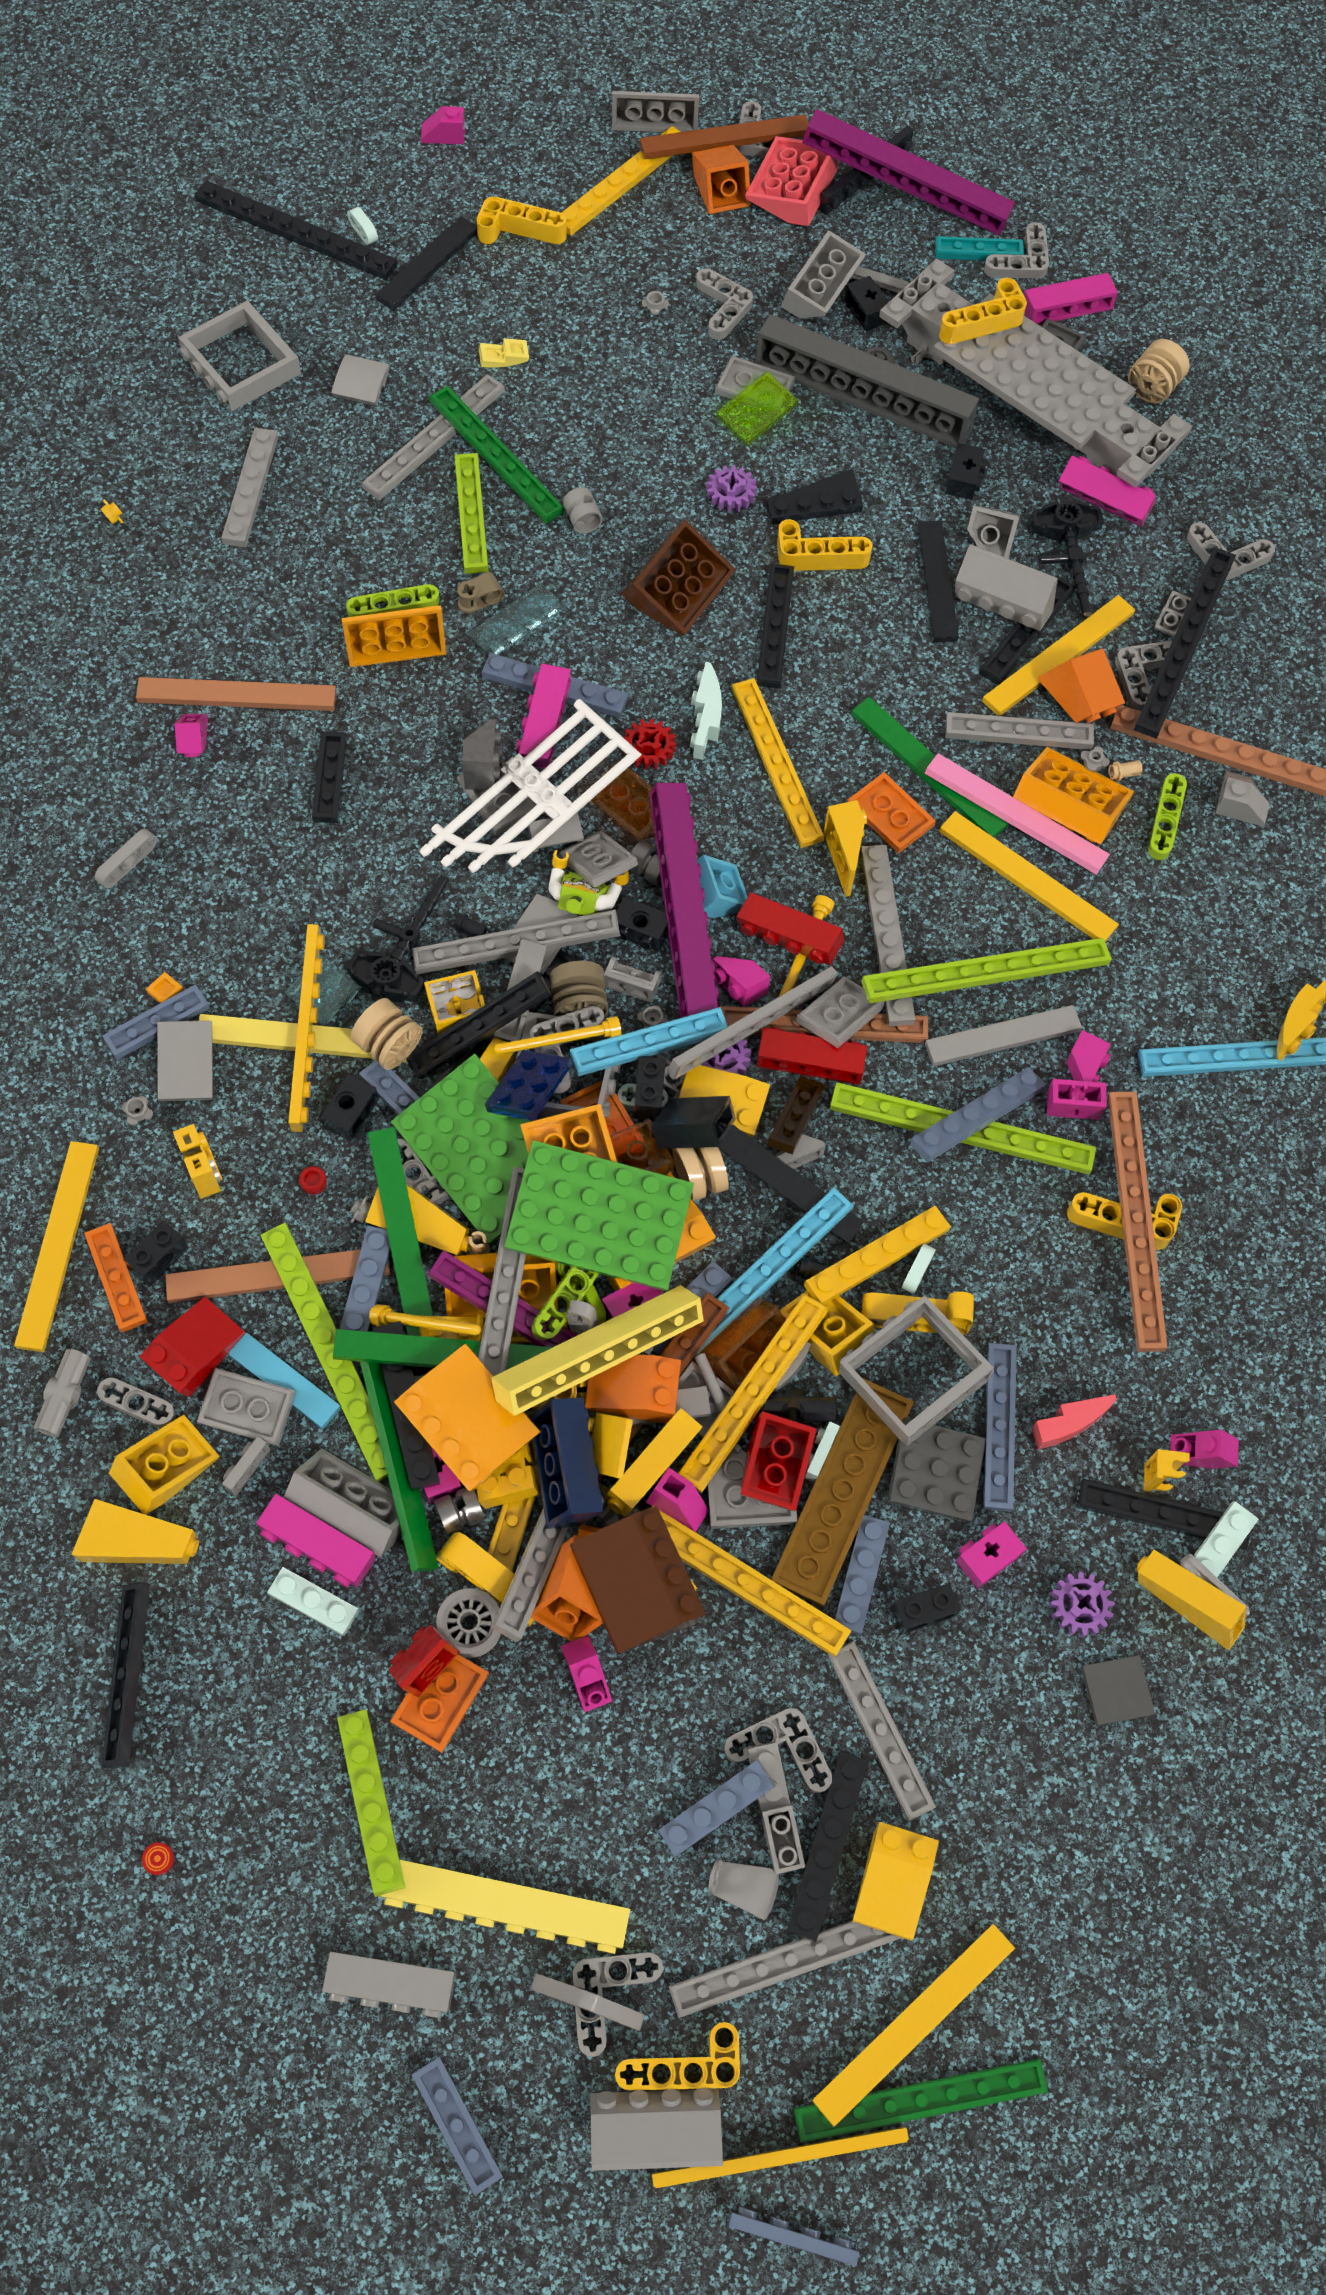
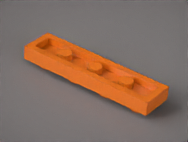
[84,1223,148,1333]

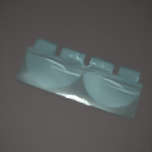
[467,583,562,655]

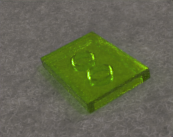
[716,371,798,446]

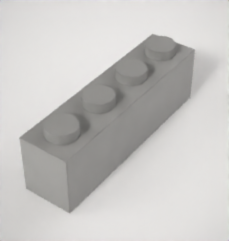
[322,1952,456,2018]

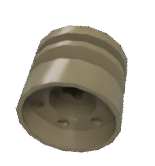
[549,960,608,1021]

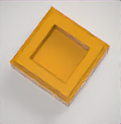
[146,972,184,1003]

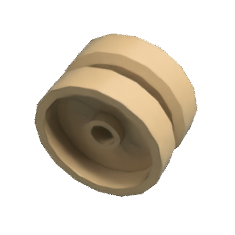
[672,1147,729,1201]

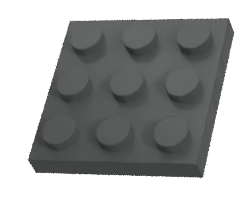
[887,1417,986,1523]

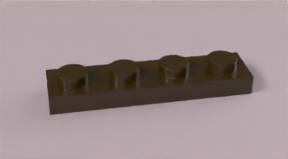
[767,1076,825,1155]

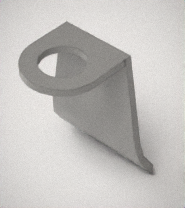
[708,1859,779,1920]

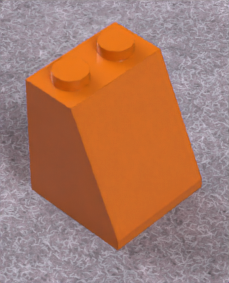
[692,145,751,214]
[1038,649,1125,724]
[530,1535,603,1642]

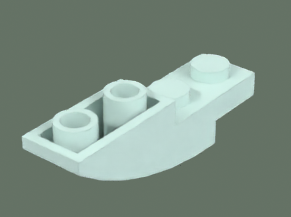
[690,662,722,760]

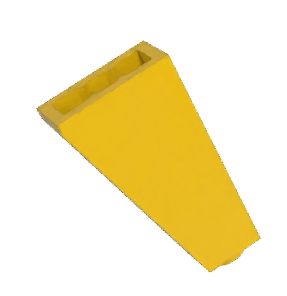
[365,1182,472,1256]
[604,1408,702,1517]
[72,1499,199,1564]
[1136,1550,1247,1650]

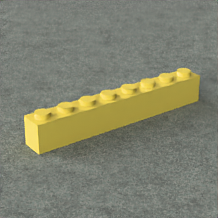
[491,1285,704,1416]
[379,1860,630,1954]

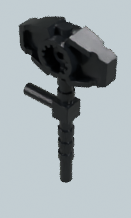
[1030,500,1104,618]
[347,875,449,1002]

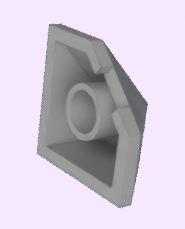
[967,505,1020,559]
[1215,771,1270,827]

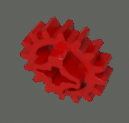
[623,719,676,770]

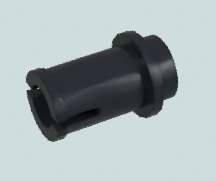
[453,913,488,937]
[798,1257,834,1279]

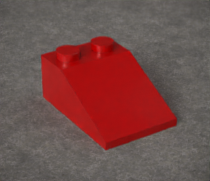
[139,1297,247,1397]
[740,1411,817,1512]
[389,1624,460,1697]

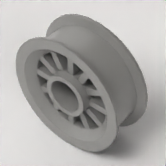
[436,1588,501,1658]

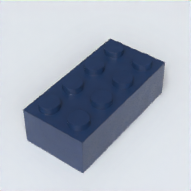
[528,1398,604,1529]

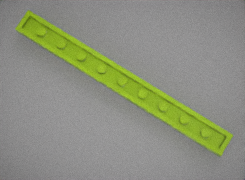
[861,938,1112,1004]
[829,1082,1096,1175]
[261,1223,388,1481]

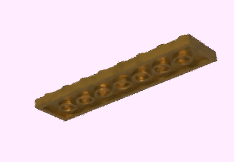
[771,1378,914,1608]

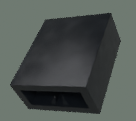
[651,1096,736,1149]

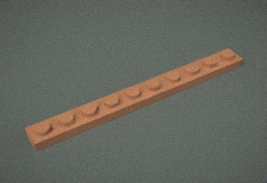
[1110,705,1326,797]
[1108,1092,1168,1352]

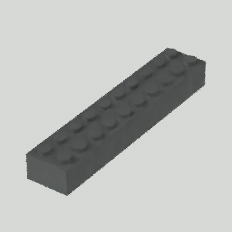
[756,314,980,448]

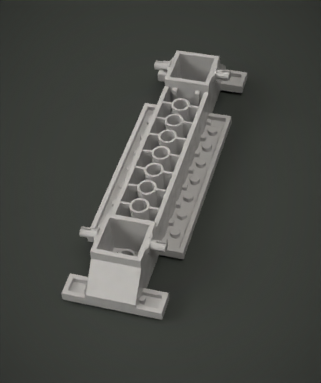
[879,259,1192,488]

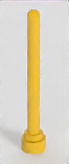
[778,895,835,997]
[493,1016,621,1055]
[369,1304,481,1335]

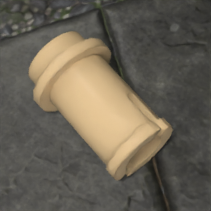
[1108,760,1142,781]
[468,1231,490,1255]

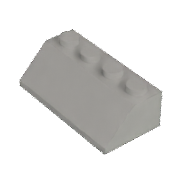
[612,91,699,132]
[781,230,866,318]
[955,544,1058,631]
[284,1448,402,1557]
[590,2088,723,2171]

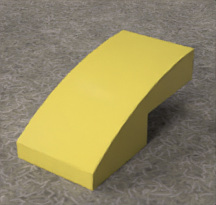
[479,338,529,368]

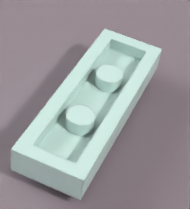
[1194,1501,1259,1577]
[267,1567,359,1636]

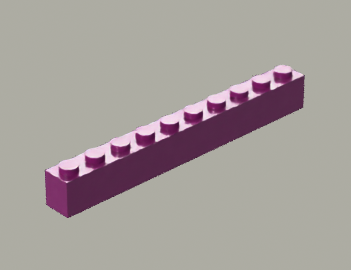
[802,109,1015,236]
[649,783,719,1018]

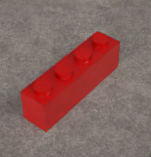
[736,892,844,966]
[756,1027,867,1085]

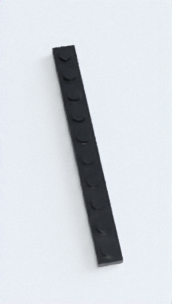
[194,180,398,281]
[1134,547,1236,739]

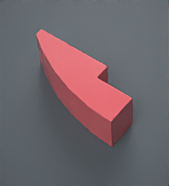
[1031,1394,1117,1450]

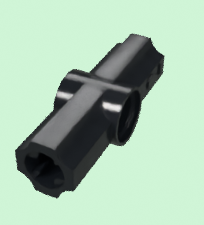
[754,1389,837,1424]

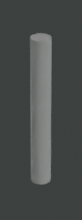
[694,1353,727,1413]

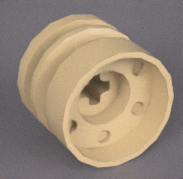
[1128,339,1190,404]
[351,998,422,1070]

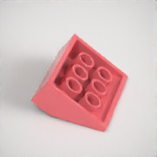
[745,136,839,226]

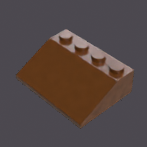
[621,519,736,636]
[570,1506,706,1655]

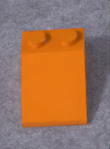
[584,1355,681,1424]

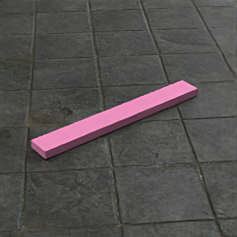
[925,753,1110,875]

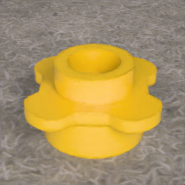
[101,499,124,524]

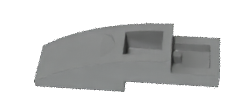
[493,939,547,1042]
[746,1741,805,1874]

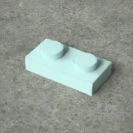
[805,1422,840,1483]

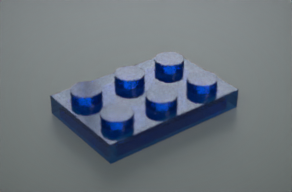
[485,1050,572,1121]

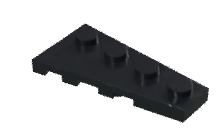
[767,469,863,524]

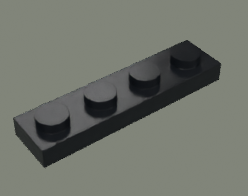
[312,731,347,823]

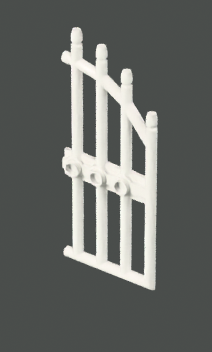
[419,699,642,873]

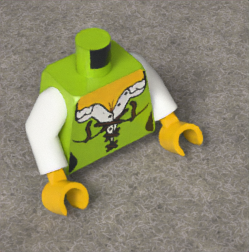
[549,850,629,916]

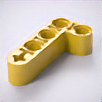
[477,197,567,244]
[939,277,1027,344]
[777,519,873,571]
[1067,1192,1182,1250]
[861,1292,974,1335]
[436,1532,535,1627]
[615,2022,740,2090]

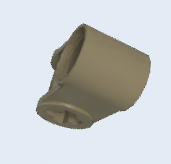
[457,572,505,614]

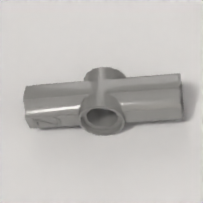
[34,1349,91,1437]

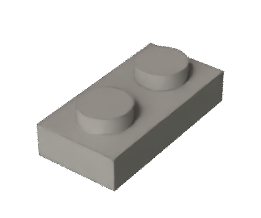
[222,1436,270,1497]

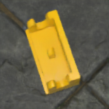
[1143,1449,1190,1492]

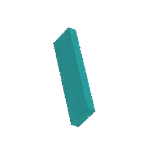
[935,236,1024,261]

